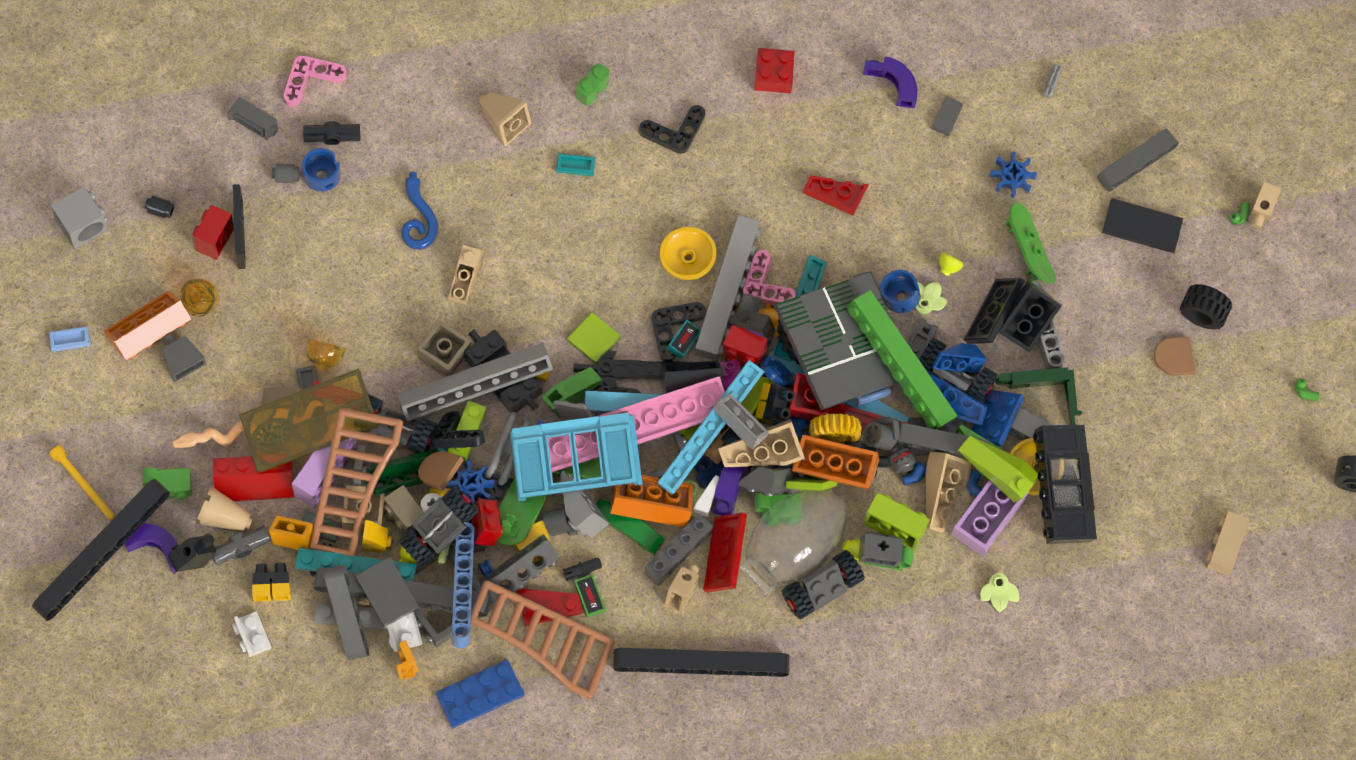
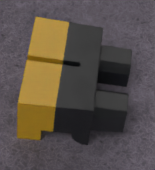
[755,383,795,423]
[252,563,291,602]

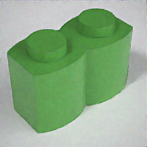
[576,63,610,106]

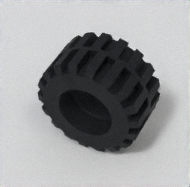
[1179,284,1232,330]

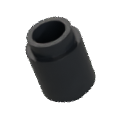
[145,195,174,219]

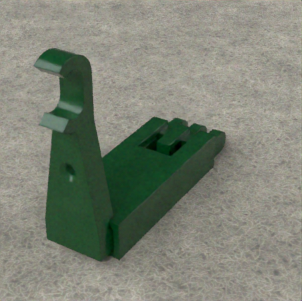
[995,367,1083,425]

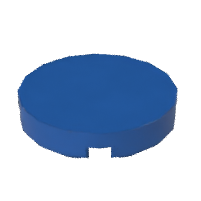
[761,356,794,389]

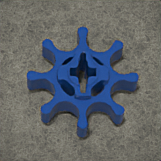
[989,151,1037,198]
[445,460,495,504]

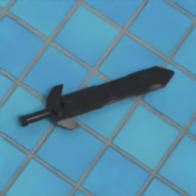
[573,351,684,387]

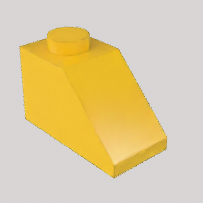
[362,520,392,553]

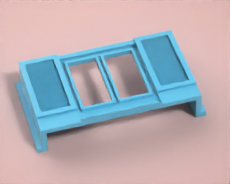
[510,413,643,501]

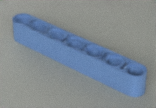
[451,522,474,649]

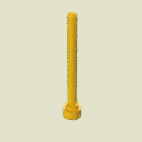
[49,445,115,520]

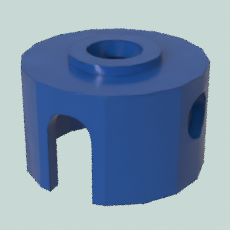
[302,148,341,192]
[880,269,921,313]

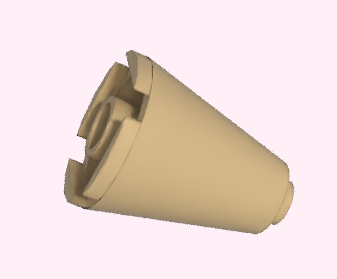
[195,487,253,532]

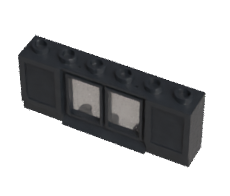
[1033,425,1097,544]

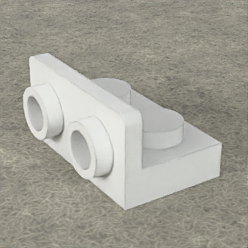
[232,611,271,657]
[386,612,422,652]

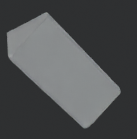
[714,393,769,449]

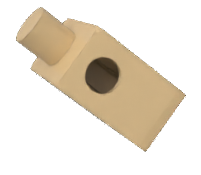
[1249,182,1282,229]
[664,564,699,614]

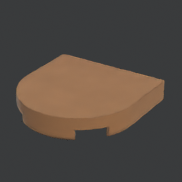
[1154,337,1195,376]
[418,451,464,491]

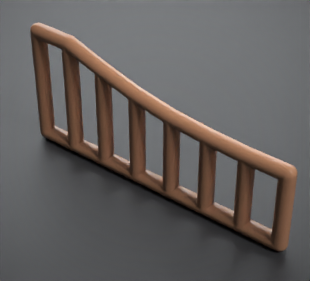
[309,408,403,557]
[471,580,614,699]

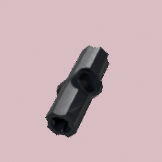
[303,121,361,145]

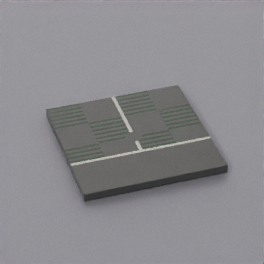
[774,273,898,410]

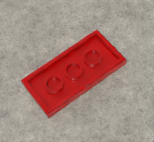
[703,512,747,593]

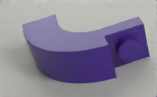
[863,56,918,109]
[712,466,752,516]
[125,523,178,574]

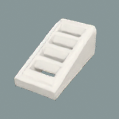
[693,475,719,517]

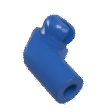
[902,462,926,485]
[967,470,982,496]

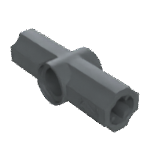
[213,525,271,566]

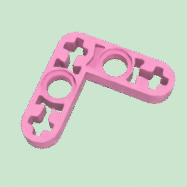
[284,56,347,107]
[743,250,797,305]

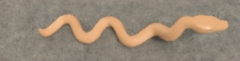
[172,401,323,448]

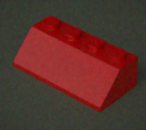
[212,454,294,502]

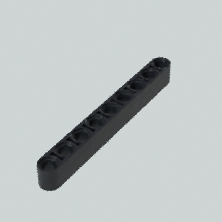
[32,479,170,621]
[613,648,789,677]

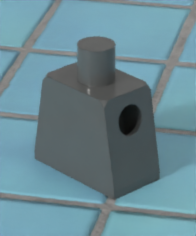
[162,333,206,382]

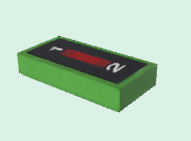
[574,574,606,618]

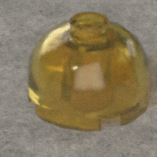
[180,278,220,317]
[306,339,346,371]

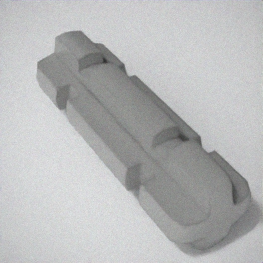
[1042,64,1063,98]

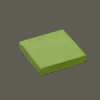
[567,313,621,364]
[786,477,838,491]

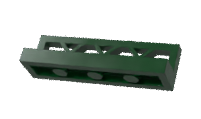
[366,449,438,495]

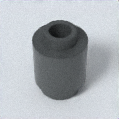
[272,164,299,183]

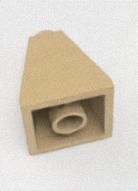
[479,92,532,146]

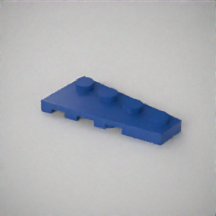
[909,370,988,425]

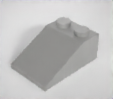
[561,470,610,538]

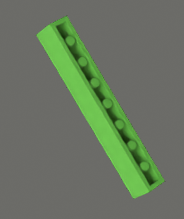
[846,290,957,430]

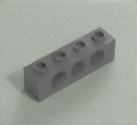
[644,514,713,587]
[480,534,560,603]

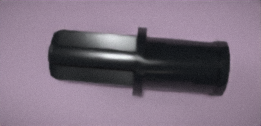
[562,557,602,581]

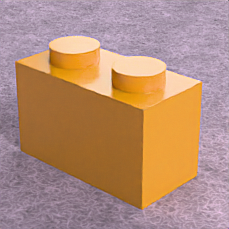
[269,515,313,550]

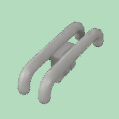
[484,412,531,485]

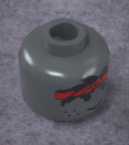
[888,445,916,475]

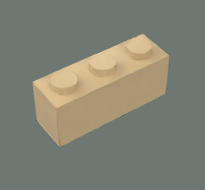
[1206,511,1250,576]

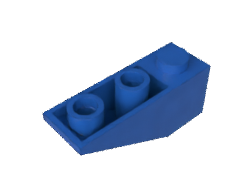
[932,343,987,374]

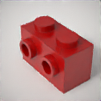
[471,498,503,546]

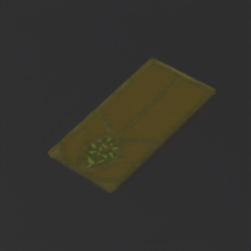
[239,368,379,473]

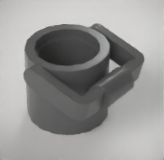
[863,417,900,450]
[544,504,578,536]

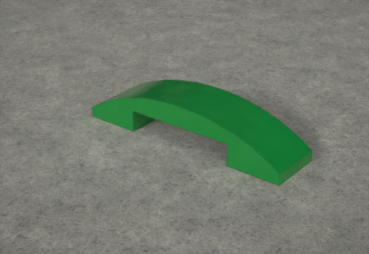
[596,498,665,555]

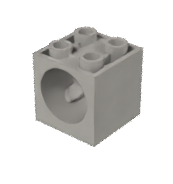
[51,186,108,249]

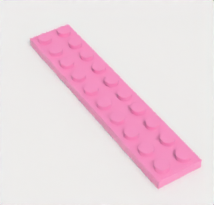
[548,377,725,473]

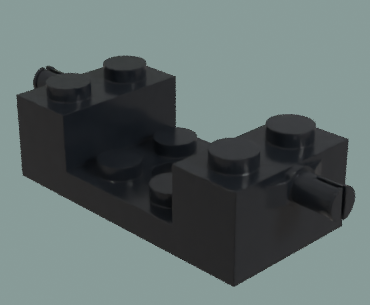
[465,329,543,413]

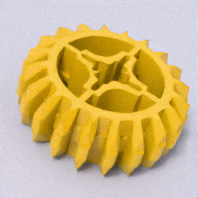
[809,414,862,445]

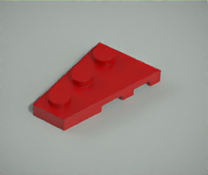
[802,175,869,216]
[516,588,583,627]

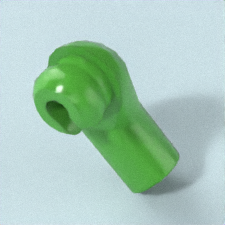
[1230,202,1250,225]
[1294,378,1319,402]

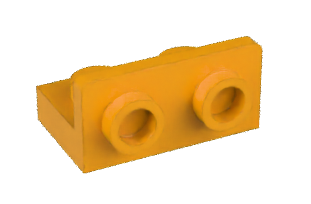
[396,640,418,680]

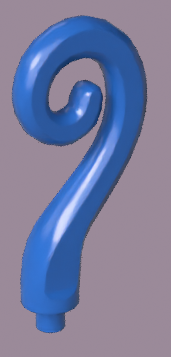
[401,171,438,250]

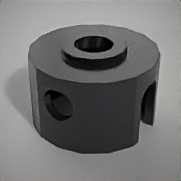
[1333,455,1356,493]

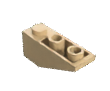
[448,244,484,305]

